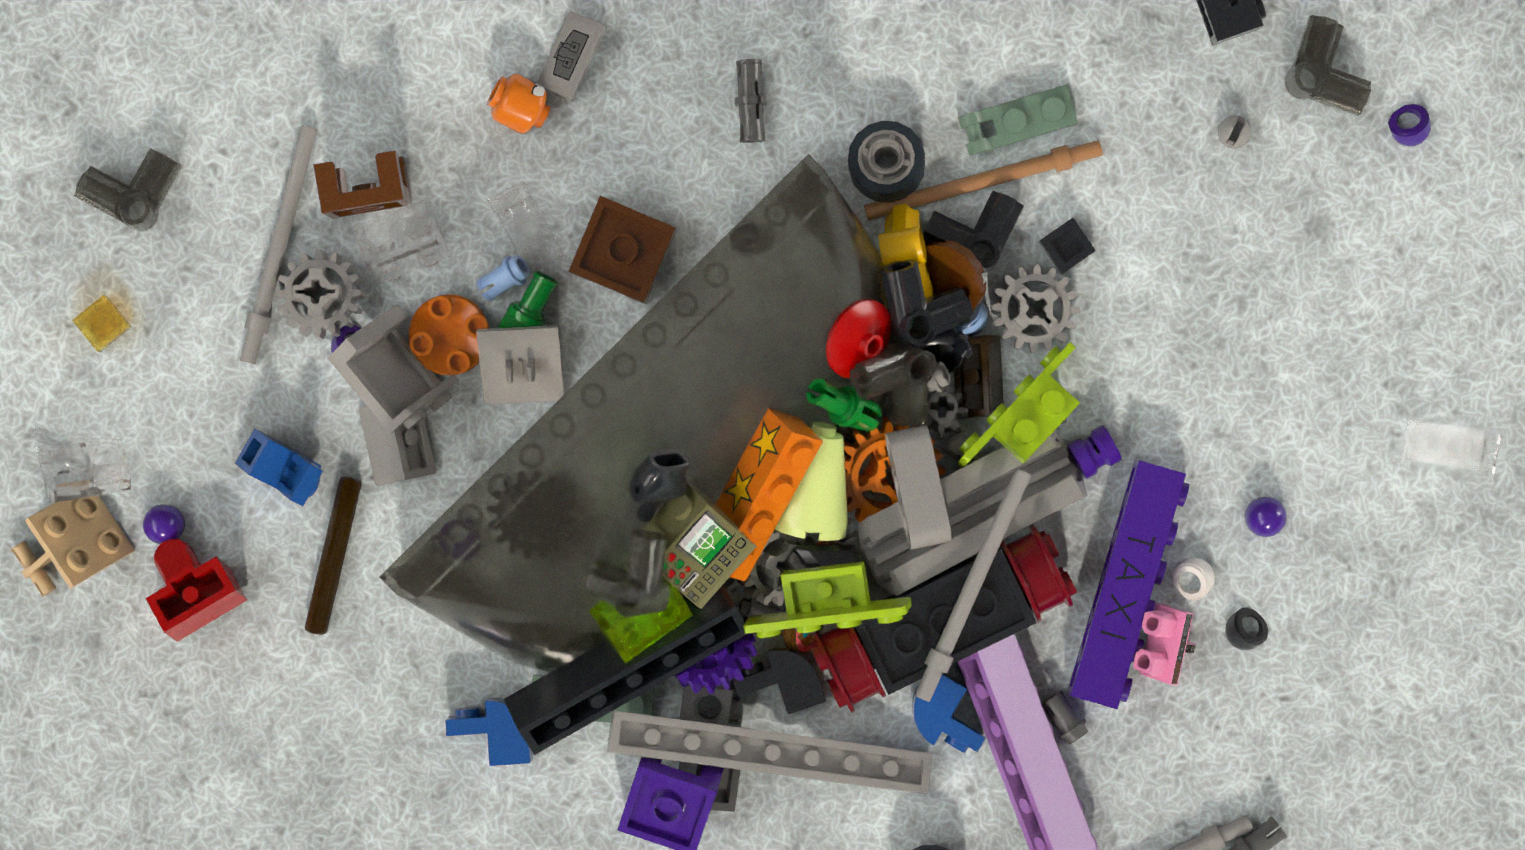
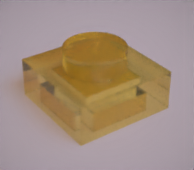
[72,295,132,352]

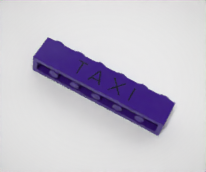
[1067,460,1189,710]

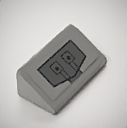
[537,11,606,102]

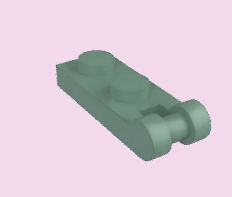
[958,84,1078,156]

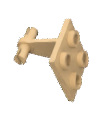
[11,483,135,597]

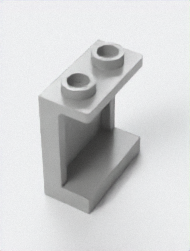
[328,304,459,434]

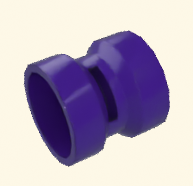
[1067,425,1122,479]

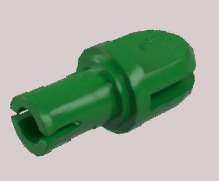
[498,271,558,328]
[806,378,882,431]

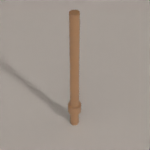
[864,140,1103,221]

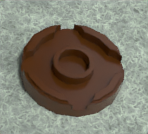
[925,240,986,310]

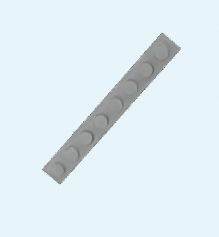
[607,711,933,794]

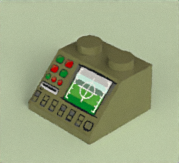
[630,483,757,609]

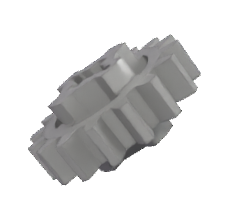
[275,250,366,340]
[990,264,1080,353]
[736,529,818,606]

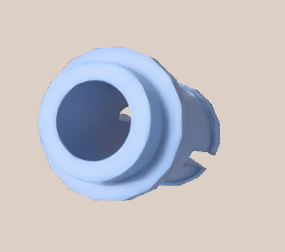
[477,255,530,301]

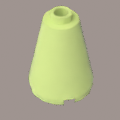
[775,422,848,541]

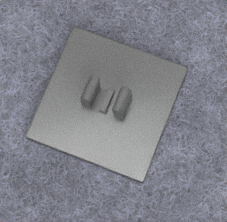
[477,325,565,405]

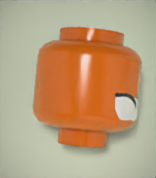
[487,73,551,134]

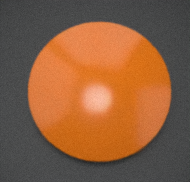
[408,294,489,376]

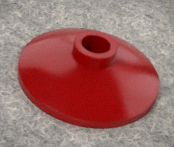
[826,299,891,378]

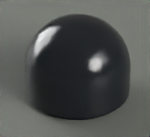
[1225,607,1268,650]

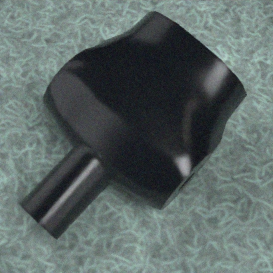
[629,448,689,522]

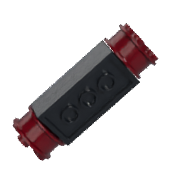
[809,525,1077,713]

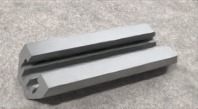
[858,431,1087,596]

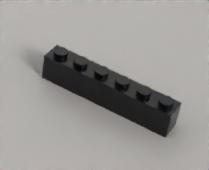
[504,584,747,755]

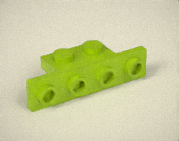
[957,342,1080,468]
[743,561,912,638]

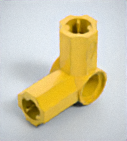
[878,203,934,298]

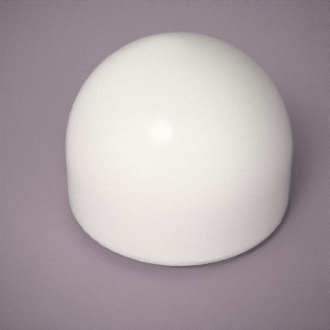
[1172,558,1215,601]

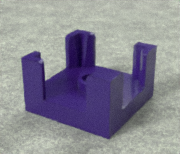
[617,757,724,850]

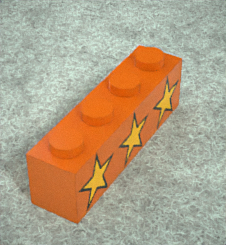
[716,408,823,581]

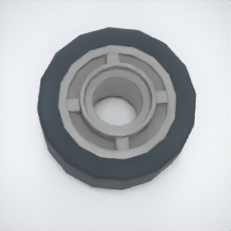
[848,120,925,203]

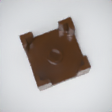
[313,150,412,219]
[568,196,677,305]

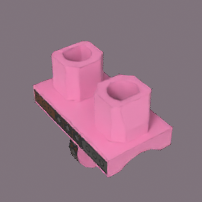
[1133,603,1196,685]

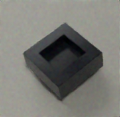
[1038,218,1096,275]

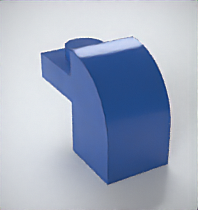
[235,428,323,506]
[912,673,986,753]
[445,698,533,766]

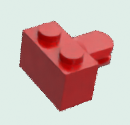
[145,539,247,642]

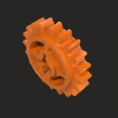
[844,417,946,522]

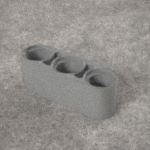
[885,425,952,550]

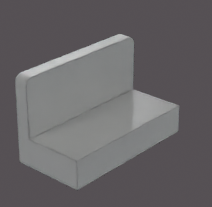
[359,406,436,486]

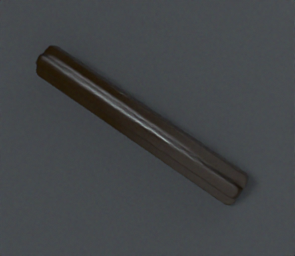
[304,476,362,635]

